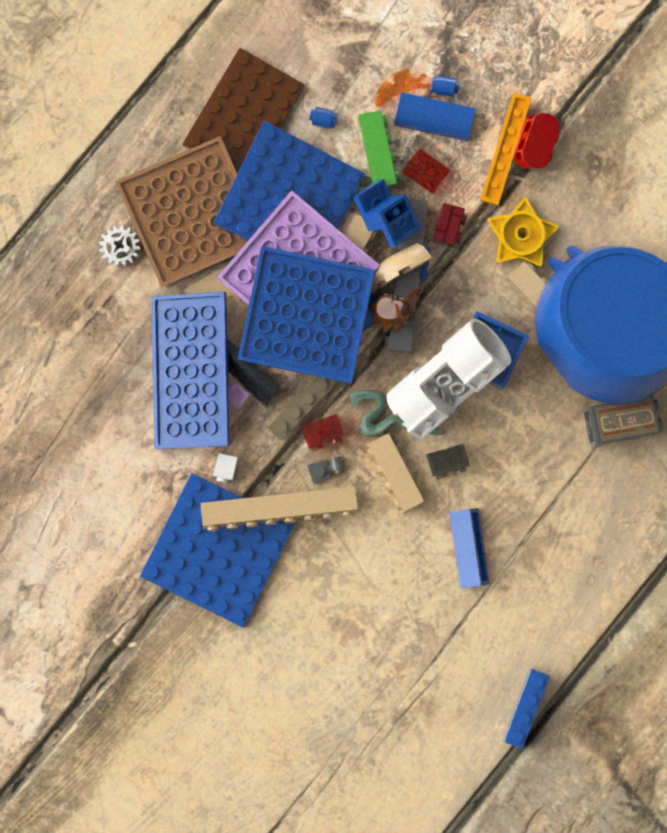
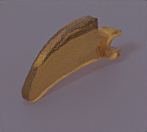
[374,69,430,107]

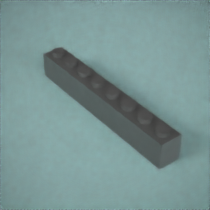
[385,199,427,354]

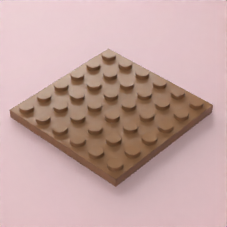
[115,136,248,287]

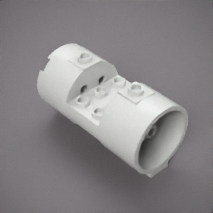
[387,319,511,440]

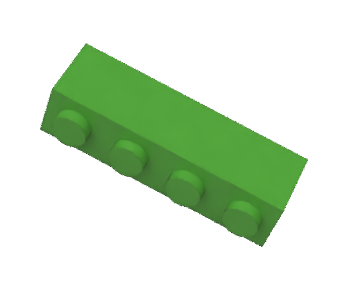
[358,110,400,189]

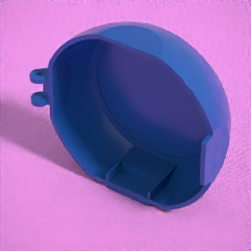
[535,245,667,405]

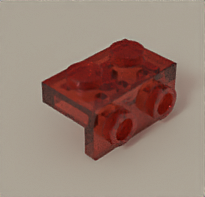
[403,148,451,194]

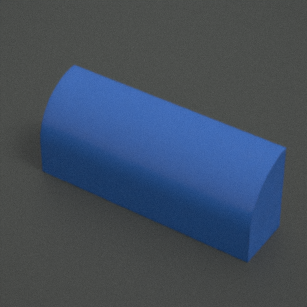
[394,92,475,142]

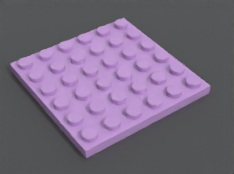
[217,191,380,306]

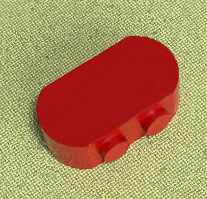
[514,113,560,170]

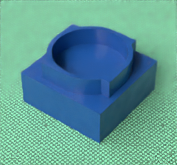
[473,311,529,390]

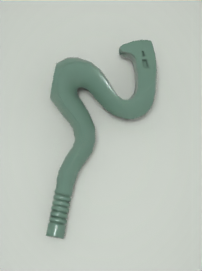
[350,390,440,437]

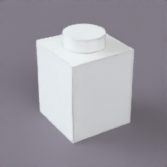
[213,453,238,483]

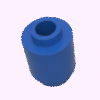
[431,76,460,97]
[309,106,338,129]

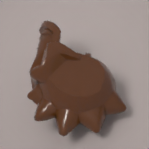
[369,288,423,333]

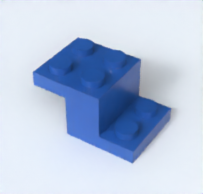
[353,179,421,247]

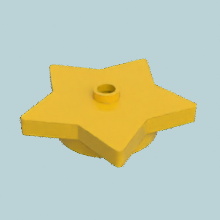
[487,197,559,268]

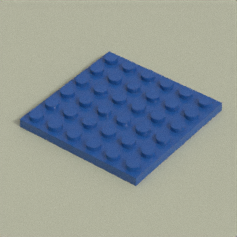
[213,121,365,241]
[238,246,375,384]
[140,473,295,628]

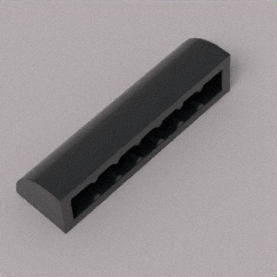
[228,339,281,406]

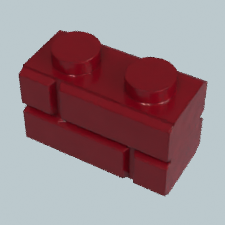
[432,203,467,248]

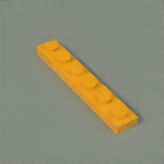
[480,92,531,206]

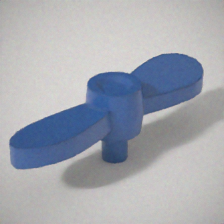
[419,246,430,282]

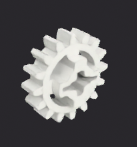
[99,225,141,267]

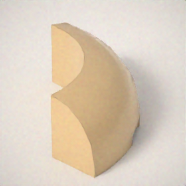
[370,243,432,295]

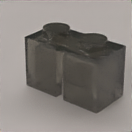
[426,444,470,479]

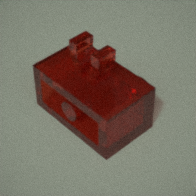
[301,414,345,451]

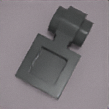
[307,456,346,484]

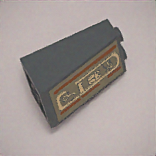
[583,395,663,447]

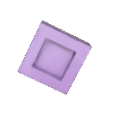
[229,382,250,410]

